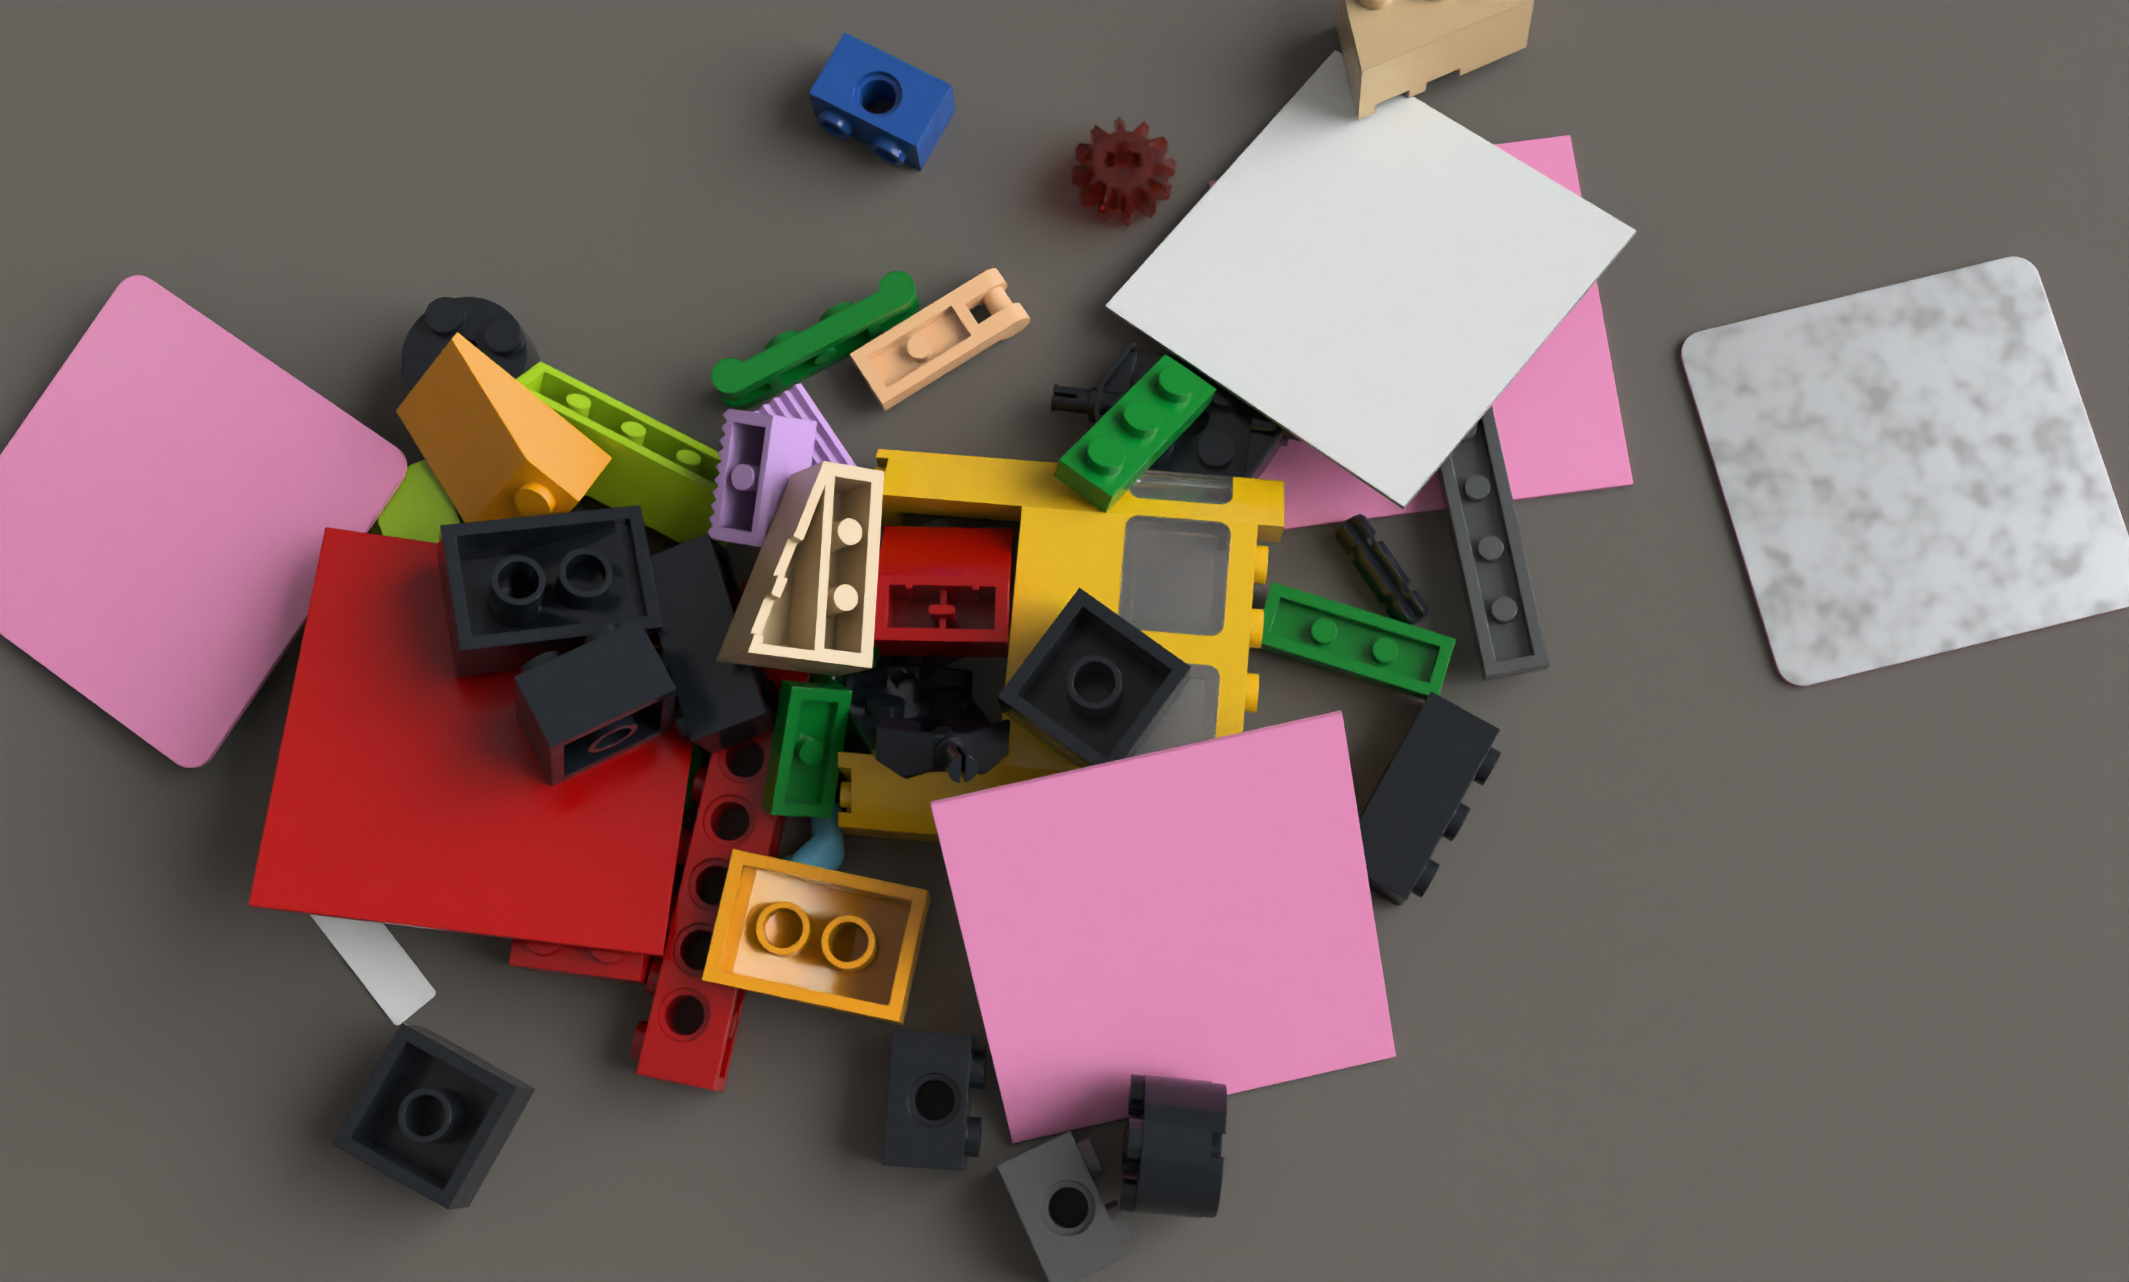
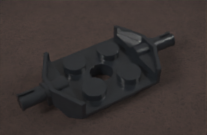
[1051,342,1301,485]
[845,655,1010,783]

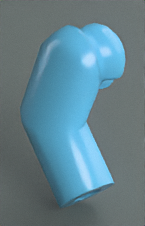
[783,801,845,870]

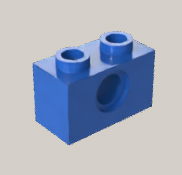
[809,32,956,171]

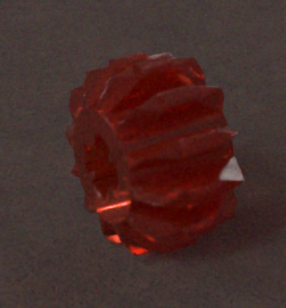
[1071,116,1176,227]

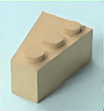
[1336,0,1534,120]
[716,461,884,676]

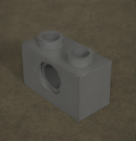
[997,1131,1134,1282]

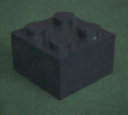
[998,587,1191,768]
[514,620,677,786]
[332,1023,535,1209]

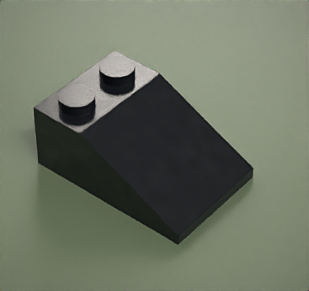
[437,505,663,677]

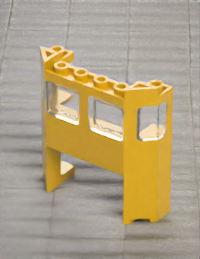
[838,449,1284,843]

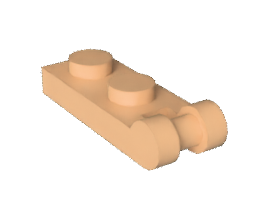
[850,268,1031,411]

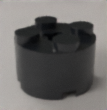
[401,297,540,391]
[1120,1074,1227,1218]

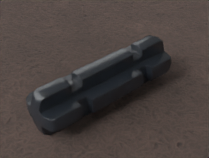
[1335,514,1429,626]

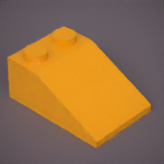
[396,332,612,523]
[702,849,931,1025]

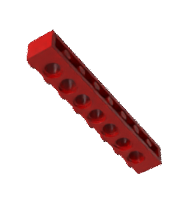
[631,581,815,1092]

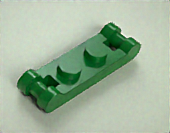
[711,271,920,411]

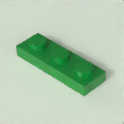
[1053,354,1216,513]
[1261,582,1456,700]

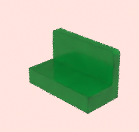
[761,673,853,818]

